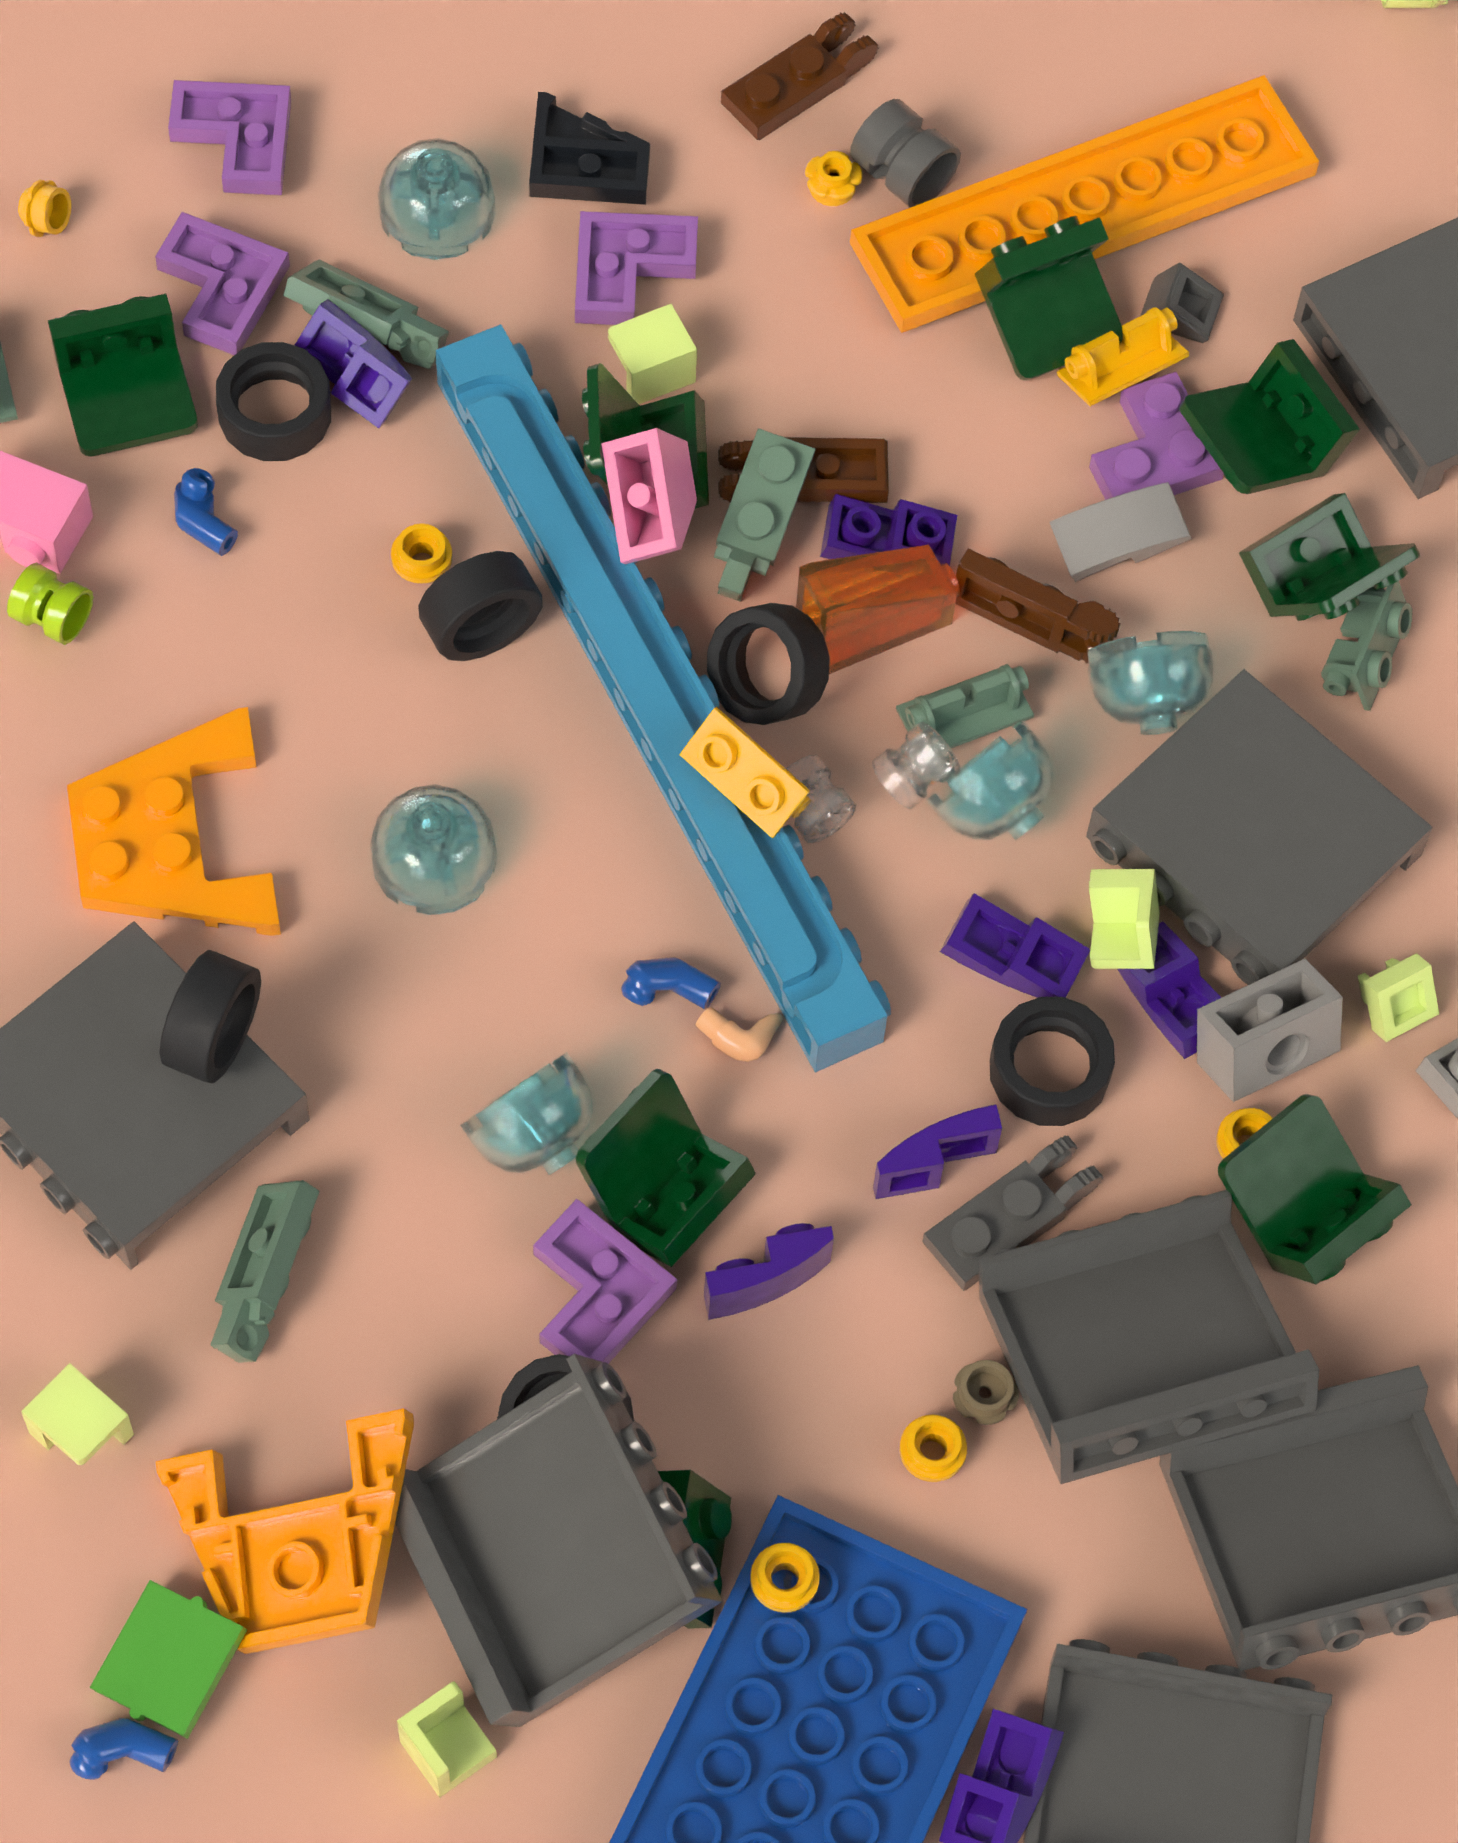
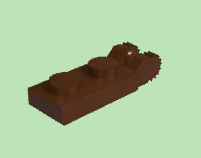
[721,12,879,140]
[718,437,889,503]
[950,548,1121,666]

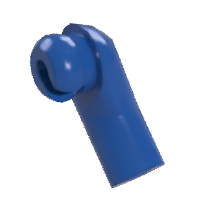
[174,468,238,556]
[621,957,721,1010]
[69,1718,178,1780]

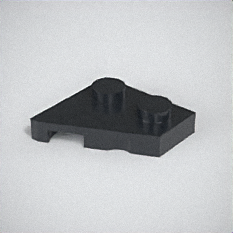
[529,92,650,205]

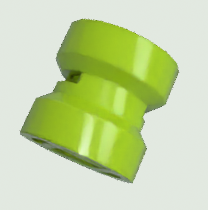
[7,562,94,645]

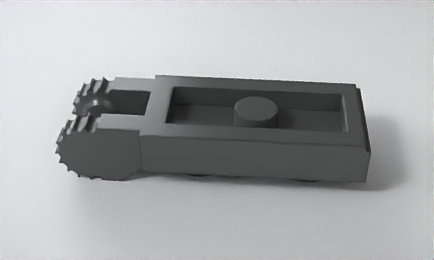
[922,1135,1103,1291]

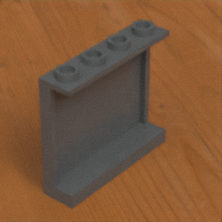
[1293,217,1458,499]
[1086,669,1433,985]
[0,921,310,1270]
[978,1190,1319,1484]
[395,1354,723,1727]
[1159,1365,1458,1671]
[1023,1639,1333,1843]

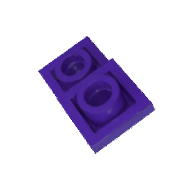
[820,494,957,573]
[704,1223,834,1320]

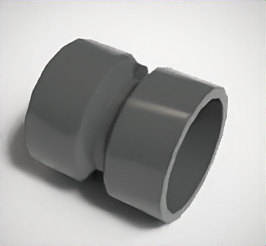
[850,99,961,208]

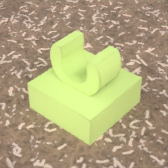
[1358,953,1439,1042]

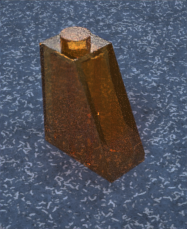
[796,545,960,674]

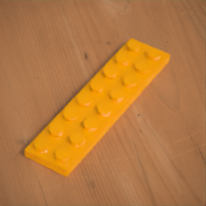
[850,75,1319,333]

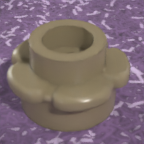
[953,1360,1019,1425]

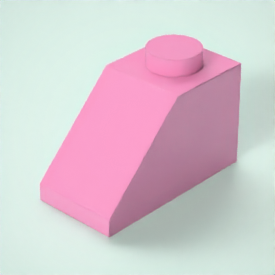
[601,428,697,564]
[0,451,93,574]

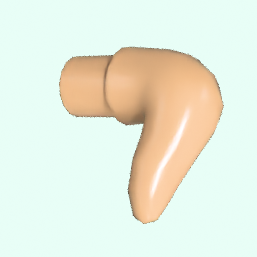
[696,1007,783,1062]

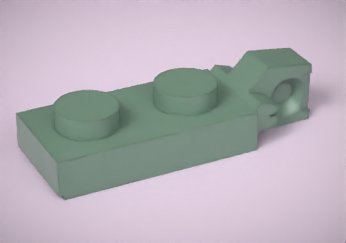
[283,259,449,369]
[714,428,815,602]
[210,1180,320,1363]

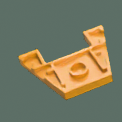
[67,707,281,936]
[156,1408,414,1654]

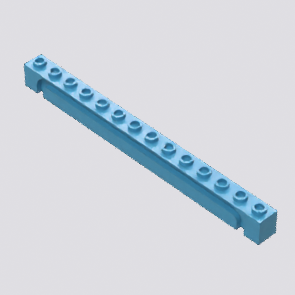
[435,324,891,1073]

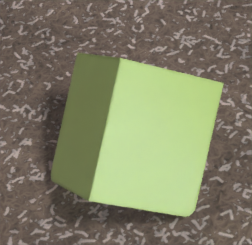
[608,304,697,404]
[1089,869,1160,969]
[21,1363,134,1465]
[397,1681,497,1798]

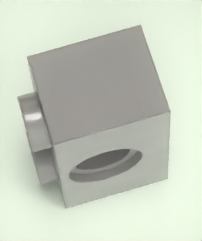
[1197,959,1343,1102]

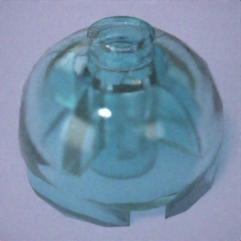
[378,138,496,260]
[1087,631,1213,735]
[925,720,1053,840]
[370,784,497,915]
[460,1052,593,1175]

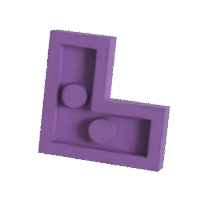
[168,80,291,195]
[575,211,698,325]
[155,212,290,355]
[1089,372,1224,500]
[533,1199,677,1364]

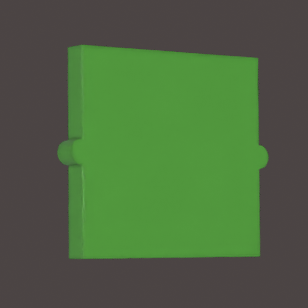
[90,1580,247,1739]

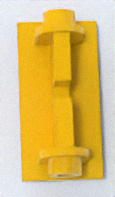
[1057,307,1189,407]
[679,707,811,838]

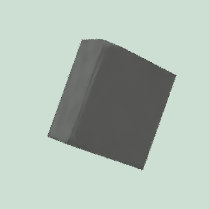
[1140,262,1224,343]

